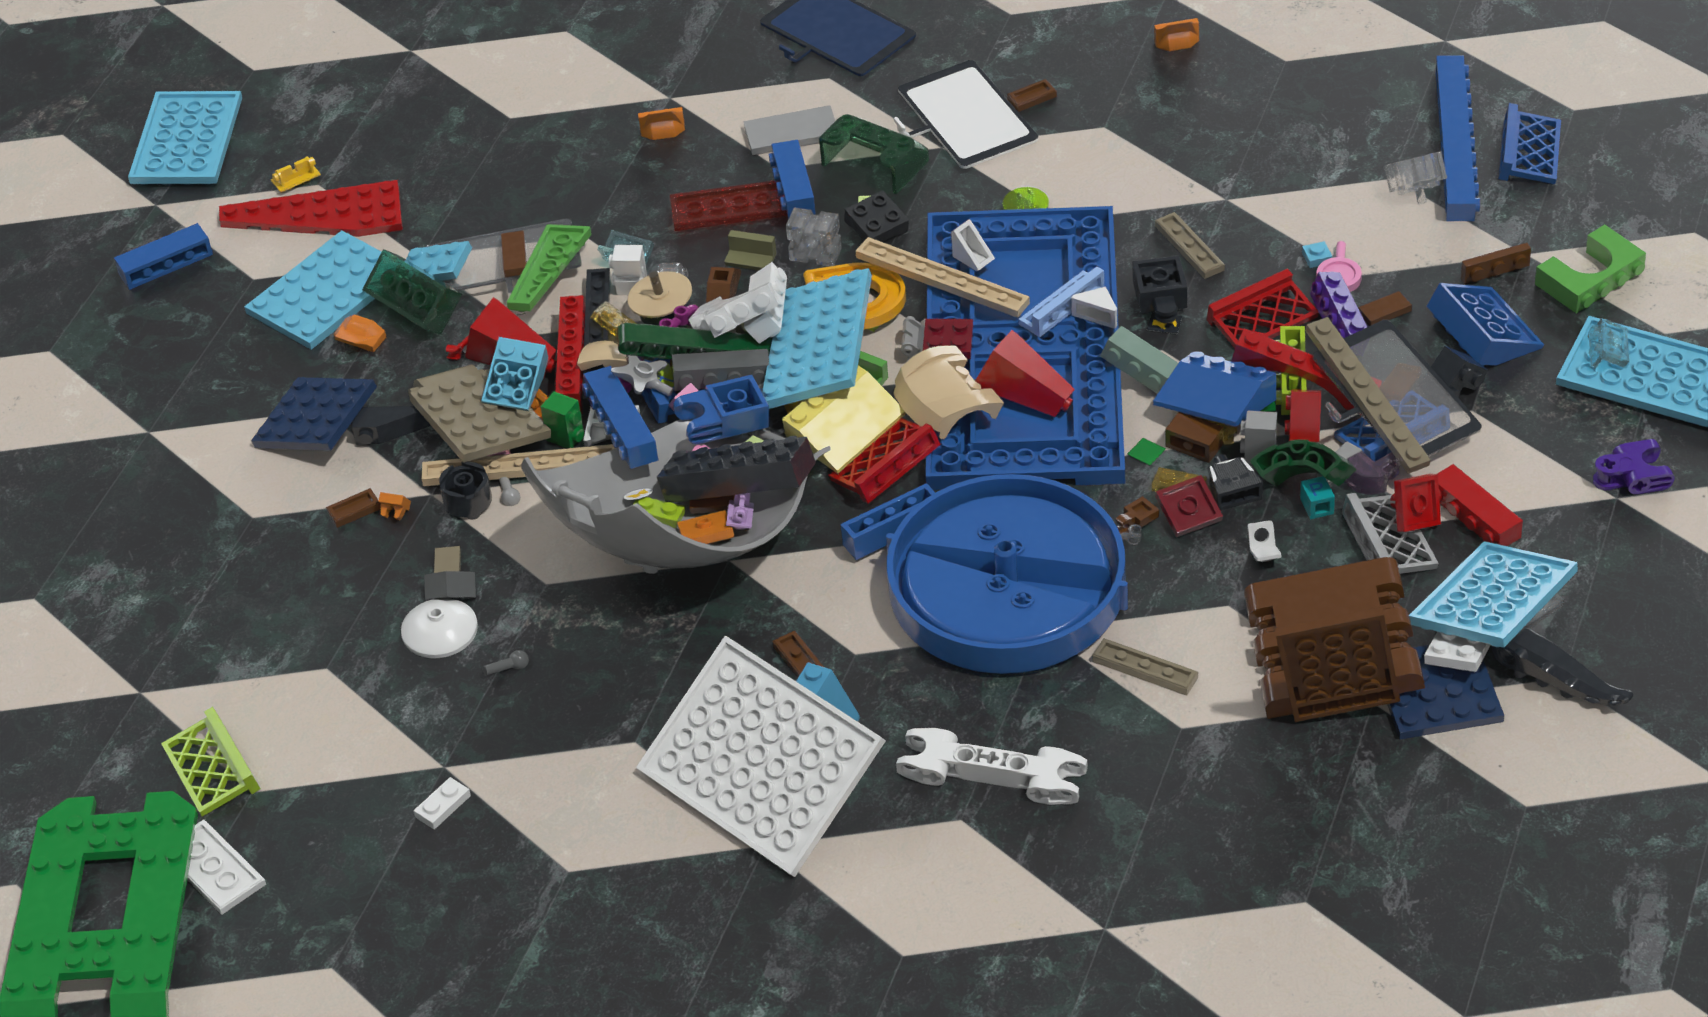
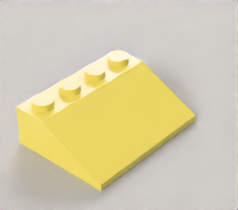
[782,365,906,473]

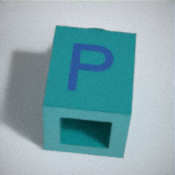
[1300,476,1335,520]

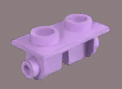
[726,493,754,529]

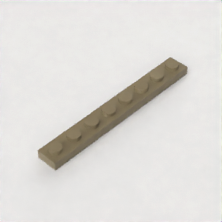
[1305,317,1431,474]

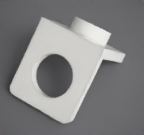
[1247,521,1282,562]

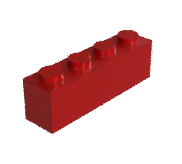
[1437,464,1523,546]

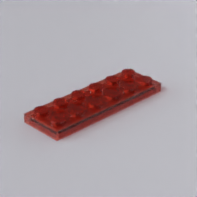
[670,181,788,231]

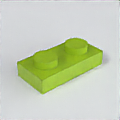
[633,497,685,529]

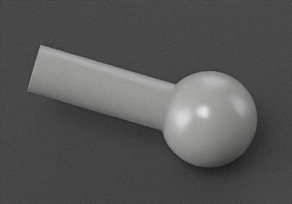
[499,477,521,506]

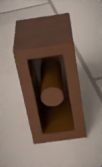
[1165,412,1223,463]

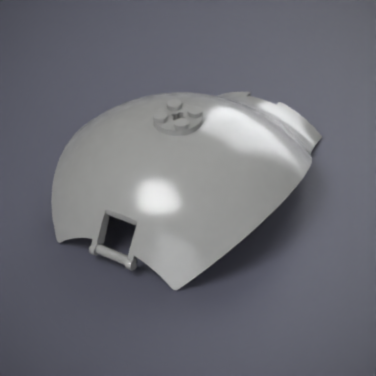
[521,419,831,573]

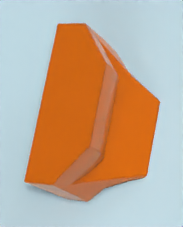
[1154,18,1199,51]
[638,107,685,140]
[334,314,386,352]

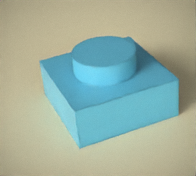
[1302,241,1332,268]

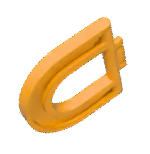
[803,263,906,329]

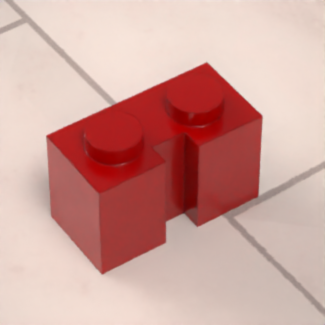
[1285,389,1321,442]

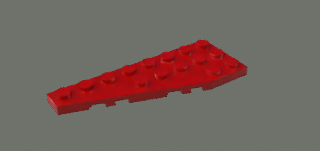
[219,180,403,237]

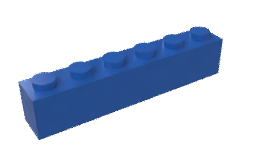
[582,366,659,469]

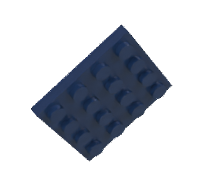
[251,377,377,451]
[1387,645,1505,740]

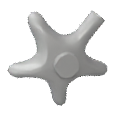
[611,355,673,397]

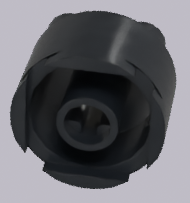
[439,461,492,520]

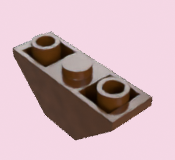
[706,267,741,303]

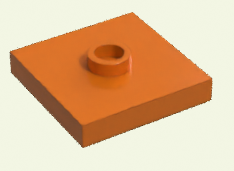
[677,510,734,544]

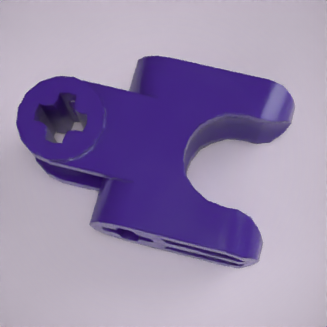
[1593,439,1675,494]

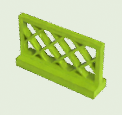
[161,706,261,817]

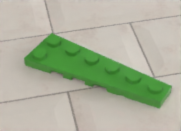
[507,224,591,312]

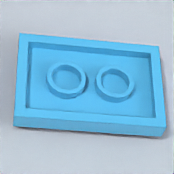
[395,241,472,287]

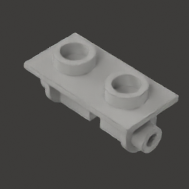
[901,316,926,362]

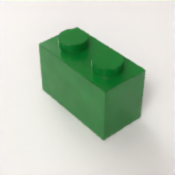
[540,391,584,449]

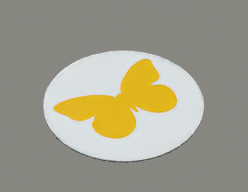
[624,489,653,500]

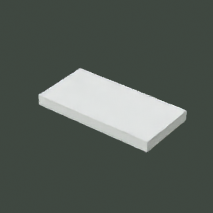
[187,820,266,914]

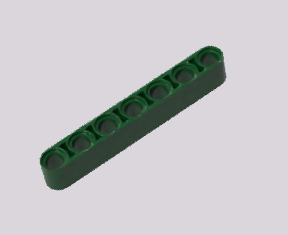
[617,323,773,359]

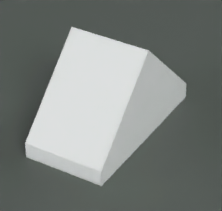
[951,219,995,271]
[1071,287,1117,329]

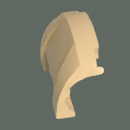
[894,346,1004,439]

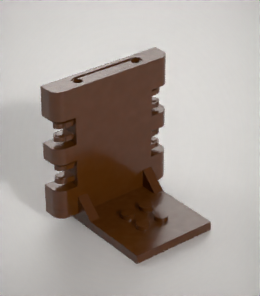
[1244,557,1425,722]

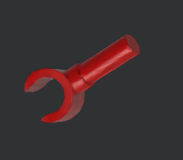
[445,335,469,360]

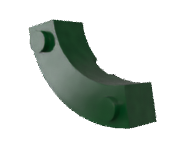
[1250,439,1357,487]

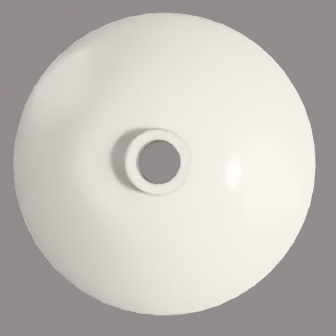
[401,598,478,658]

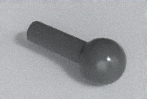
[482,650,529,676]

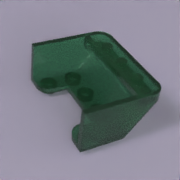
[819,114,929,194]

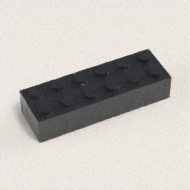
[657,436,816,502]

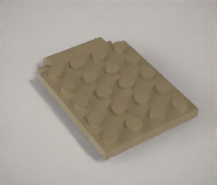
[408,364,551,463]

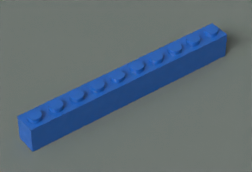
[1436,55,1480,221]

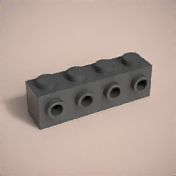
[672,349,769,391]

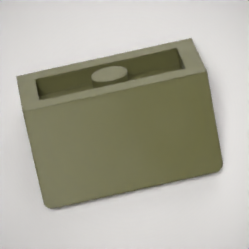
[725,230,777,270]

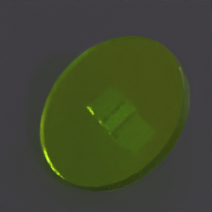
[1003,187,1049,210]

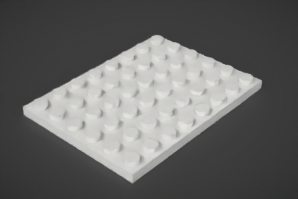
[636,636,886,877]

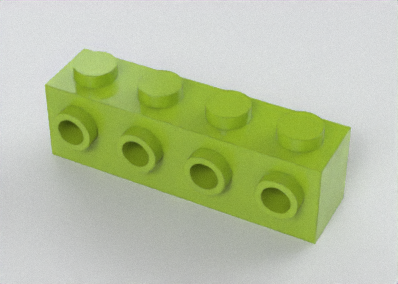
[1276,326,1307,415]

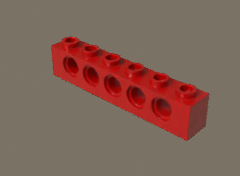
[555,295,585,414]

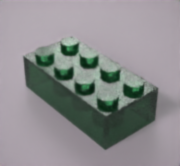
[362,249,462,335]

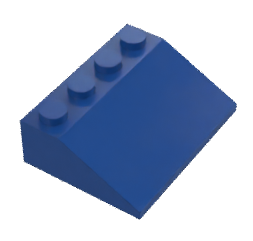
[1427,283,1544,366]
[1153,352,1276,427]

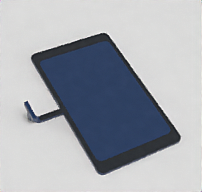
[760,0,916,76]

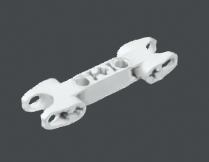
[896,728,1087,805]

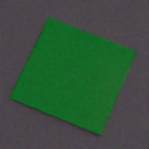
[1127,438,1166,465]

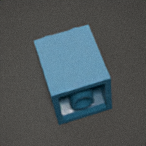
[796,663,860,722]

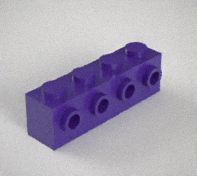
[1310,272,1370,357]

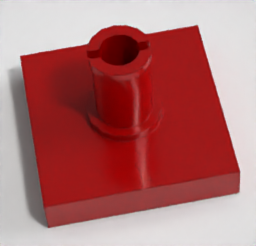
[1390,474,1441,532]

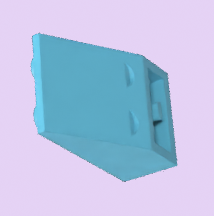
[481,337,549,411]

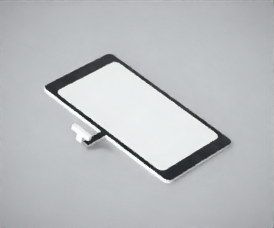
[894,60,1038,169]

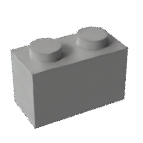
[1240,411,1277,464]

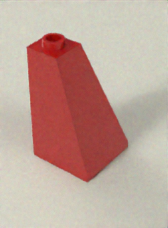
[465,297,557,378]
[975,330,1075,417]

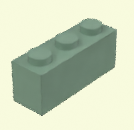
[1100,326,1178,394]

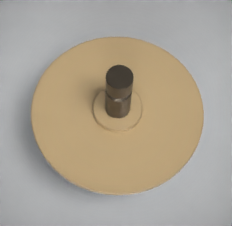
[627,271,692,326]

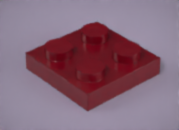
[923,319,973,359]
[1155,475,1223,537]

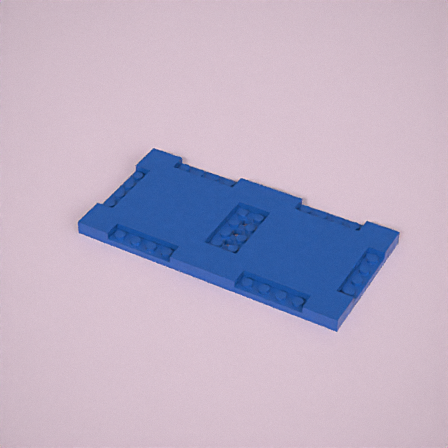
[926,206,1125,490]

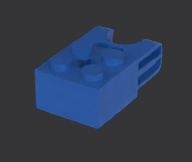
[673,375,769,444]

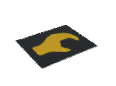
[1147,312,1182,334]

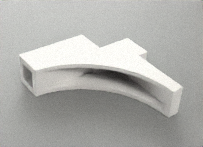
[689,282,781,338]

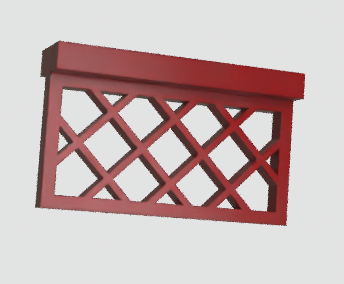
[1206,268,1319,348]
[829,418,941,503]

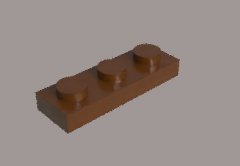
[1461,243,1531,284]

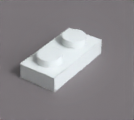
[414,777,471,829]

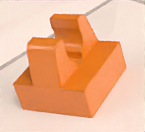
[378,492,411,520]

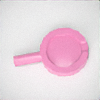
[1316,241,1362,292]

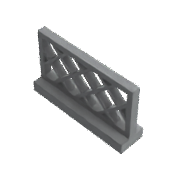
[1342,493,1439,574]

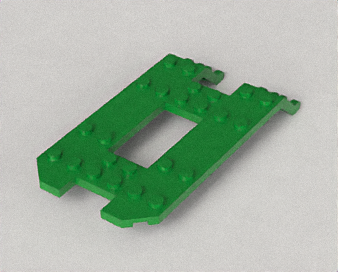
[0,791,198,1017]

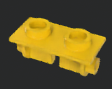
[271,156,321,193]

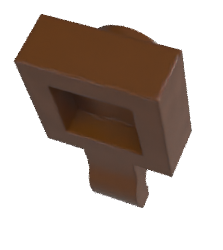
[1115,496,1159,535]

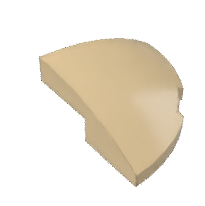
[577,341,628,371]

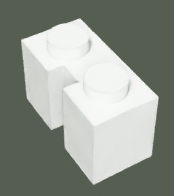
[609,245,647,295]

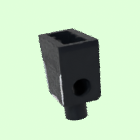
[1209,454,1263,511]

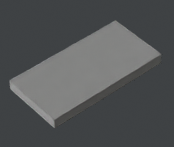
[743,105,840,155]

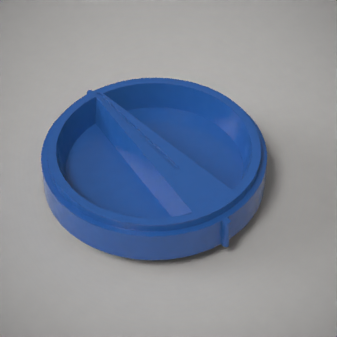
[886,474,1128,674]

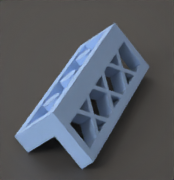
[1018,267,1104,337]

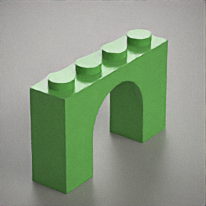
[1535,224,1646,313]

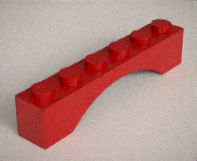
[1231,328,1382,416]

